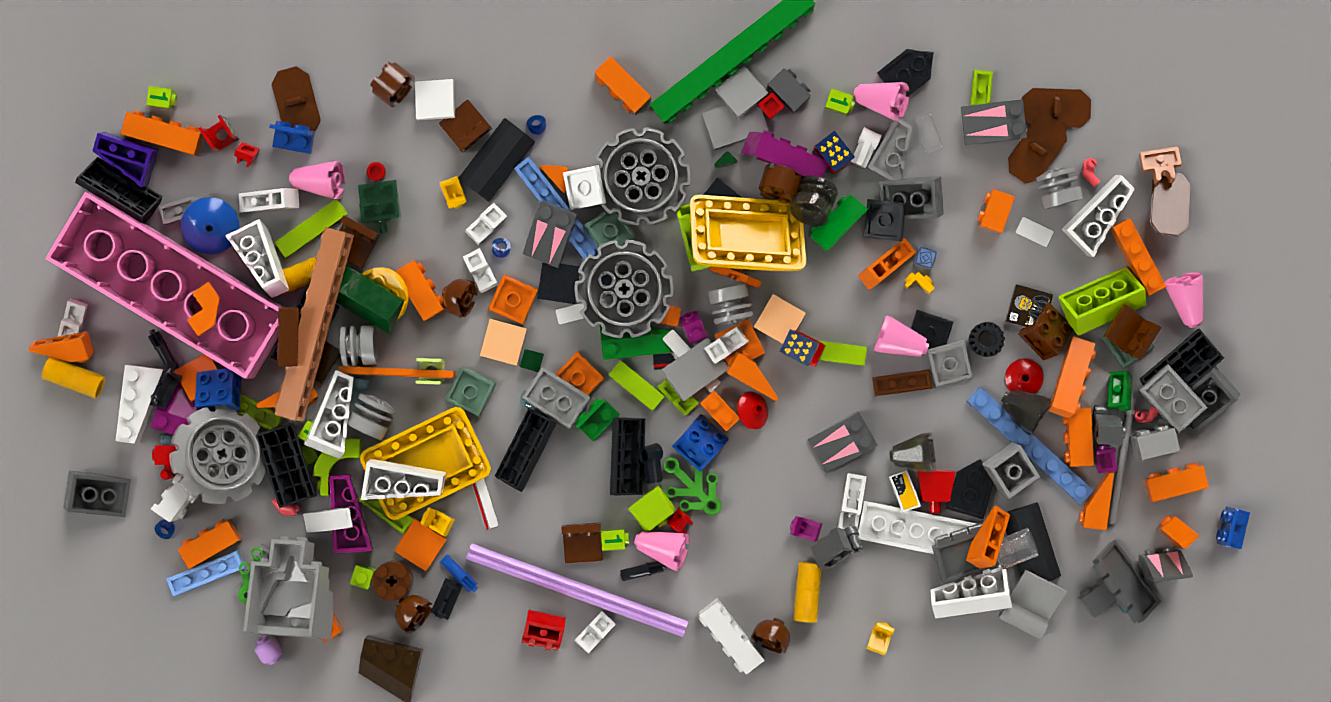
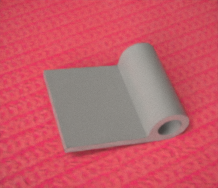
[998,570,1067,639]

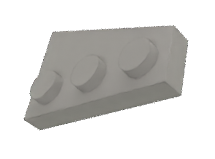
[866,119,912,180]

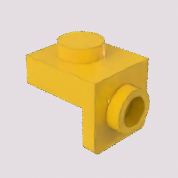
[439,176,467,209]
[904,272,935,294]
[420,507,455,537]
[866,622,895,655]

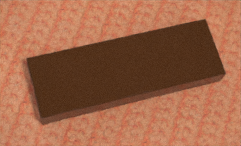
[277,308,299,367]
[872,369,932,396]

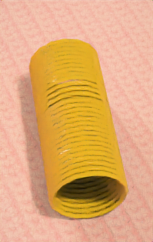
[280,256,316,296]
[42,357,105,399]
[793,562,822,623]

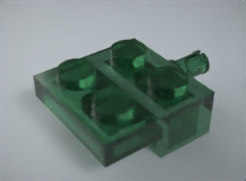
[358,180,402,234]

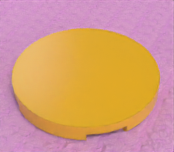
[362,267,409,320]

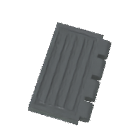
[932,522,1013,583]
[1092,540,1161,623]

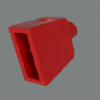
[917,470,955,513]

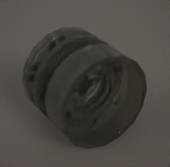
[789,175,838,226]

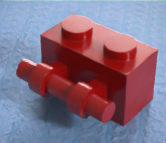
[152,444,177,480]
[521,610,566,651]

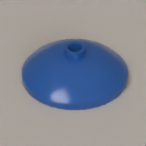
[181,197,240,254]

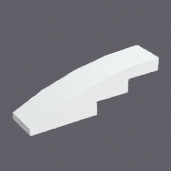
[837,473,867,554]
[303,508,353,533]

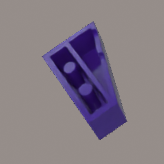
[92,132,158,188]

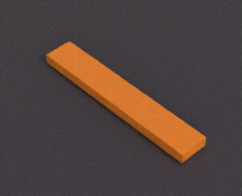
[338,366,456,378]

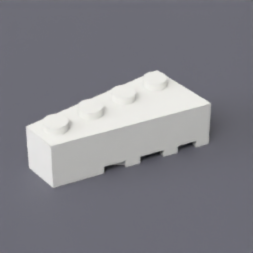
[1061,175,1135,258]
[225,219,289,298]
[115,365,166,444]
[304,370,354,459]
[151,451,221,522]
[361,459,446,500]
[930,563,1012,619]
[699,598,765,675]

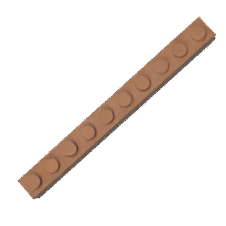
[274,227,354,421]

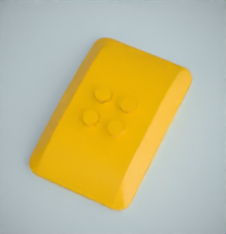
[689,195,806,271]
[360,407,491,520]

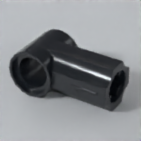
[638,443,663,484]

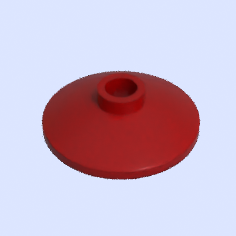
[1005,359,1043,397]
[737,391,768,430]

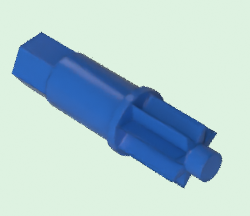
[439,554,478,592]

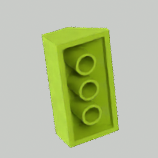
[1058,267,1147,335]

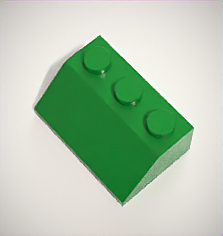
[809,195,868,252]

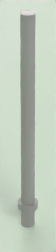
[1108,399,1136,524]

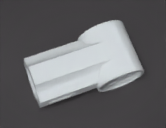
[850,127,882,169]

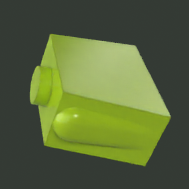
[628,485,675,531]

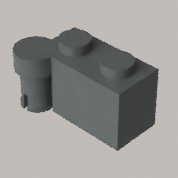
[1092,405,1126,445]
[811,526,863,569]

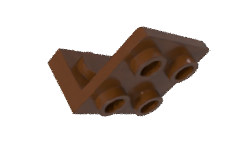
[439,100,492,153]
[339,215,381,268]
[1018,303,1073,360]
[1104,304,1161,360]
[561,522,603,563]

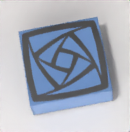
[914,246,938,270]

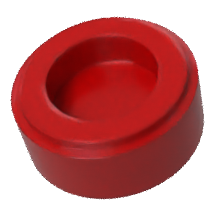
[366,162,386,182]

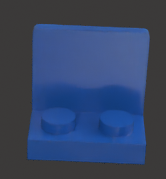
[269,121,315,154]
[195,368,242,412]
[672,414,729,472]
[1216,506,1250,549]

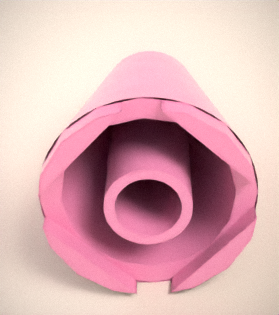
[853,82,909,121]
[289,161,345,199]
[1164,272,1203,328]
[874,315,929,357]
[634,531,690,572]

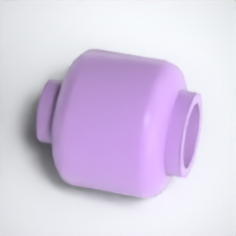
[254,635,283,665]

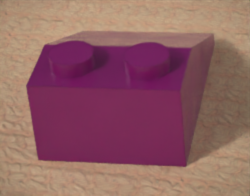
[151,373,201,435]

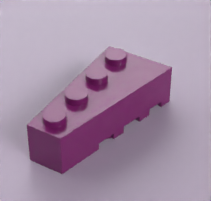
[741,130,828,183]
[329,474,373,553]

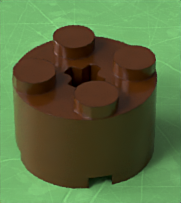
[370,62,415,107]
[759,164,802,204]
[372,560,414,601]

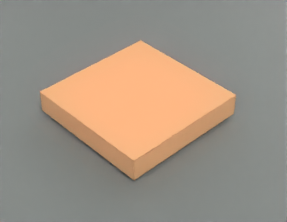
[754,294,806,344]
[480,319,527,366]

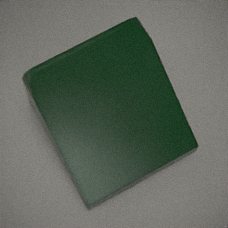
[714,151,738,168]
[520,349,544,372]

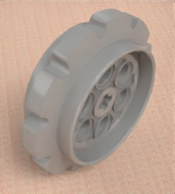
[596,127,690,226]
[574,240,673,338]
[169,405,267,504]

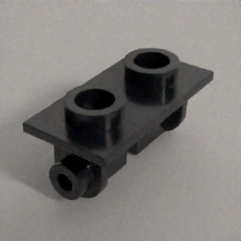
[149,368,182,409]
[430,578,463,620]

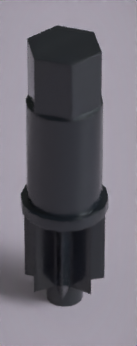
[148,329,179,371]
[620,561,667,581]

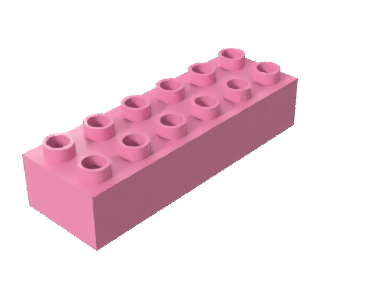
[45,192,285,379]

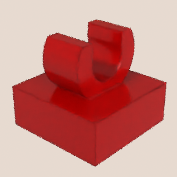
[758,92,785,119]
[234,142,260,167]
[667,508,693,533]

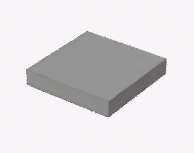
[715,66,769,119]
[927,340,973,387]

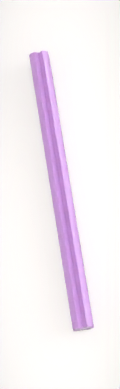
[466,544,688,637]

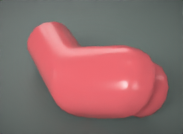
[1082,158,1100,187]
[1134,406,1159,423]
[272,498,300,516]

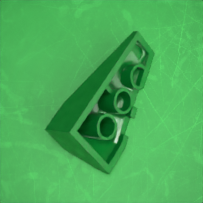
[600,325,678,360]

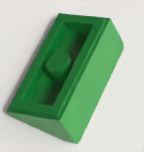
[1107,370,1132,411]

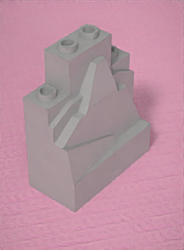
[243,536,333,640]

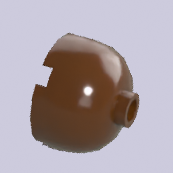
[442,279,478,318]
[395,595,432,634]
[751,618,790,653]

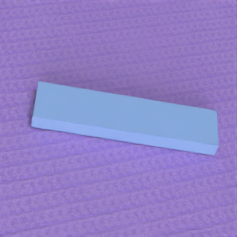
[166,550,245,596]

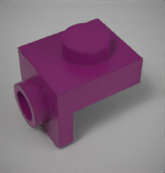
[679,311,708,345]
[1093,445,1117,473]
[790,516,823,542]

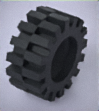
[969,322,1005,357]

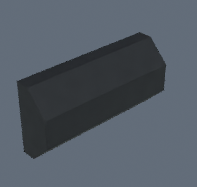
[458,118,535,202]
[75,157,163,223]
[1139,329,1224,387]
[495,408,557,492]
[610,417,646,496]
[256,423,317,508]
[1006,502,1061,581]

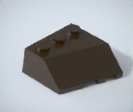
[359,636,423,702]

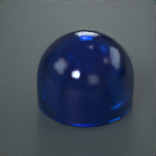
[527,115,546,135]
[492,238,511,258]
[154,519,175,539]

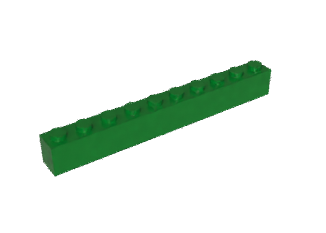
[650,0,815,124]

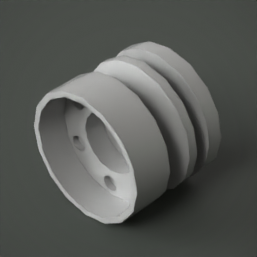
[1036,167,1084,209]
[708,284,754,325]
[339,325,379,366]
[347,393,396,440]

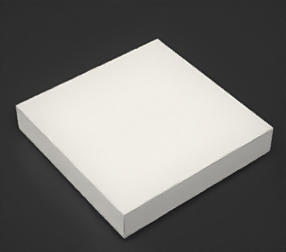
[415,79,455,121]
[563,165,606,210]

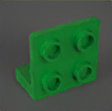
[575,398,620,441]

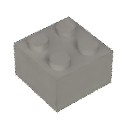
[1130,425,1180,460]
[982,442,1040,499]

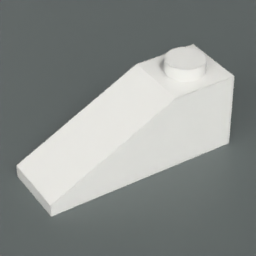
[238,188,299,213]

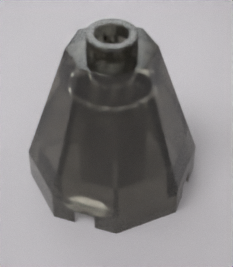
[1001,389,1051,435]
[889,432,936,472]

